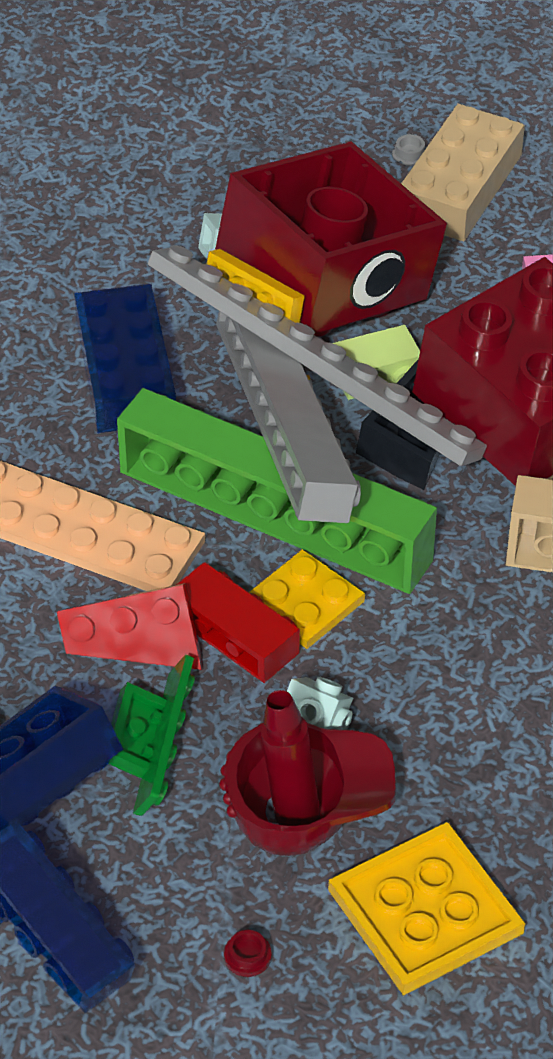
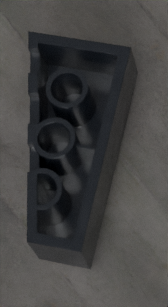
[356,359,440,490]

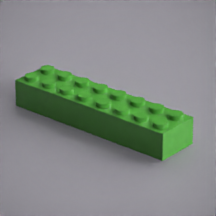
[117,388,437,594]

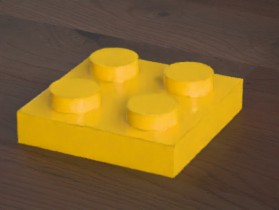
[249,549,365,649]

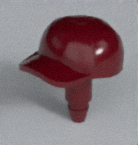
[219,690,396,856]

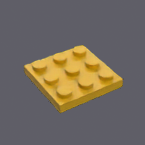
[328,822,525,996]

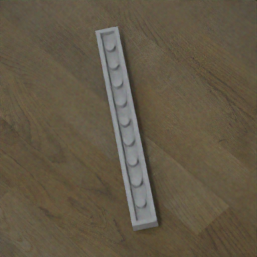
[147,245,487,466]

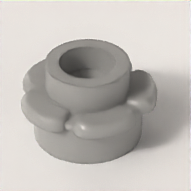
[392,134,425,166]

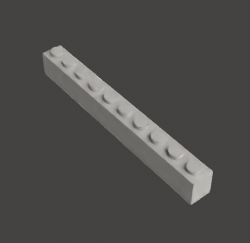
[216,311,361,523]

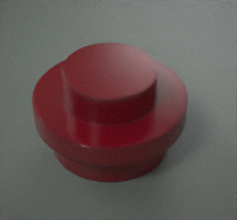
[224,930,271,977]

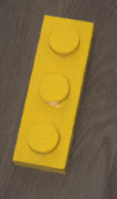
[207,249,304,323]

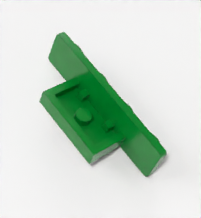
[101,654,195,816]

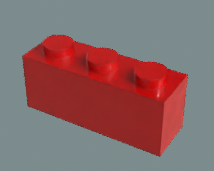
[176,562,300,683]

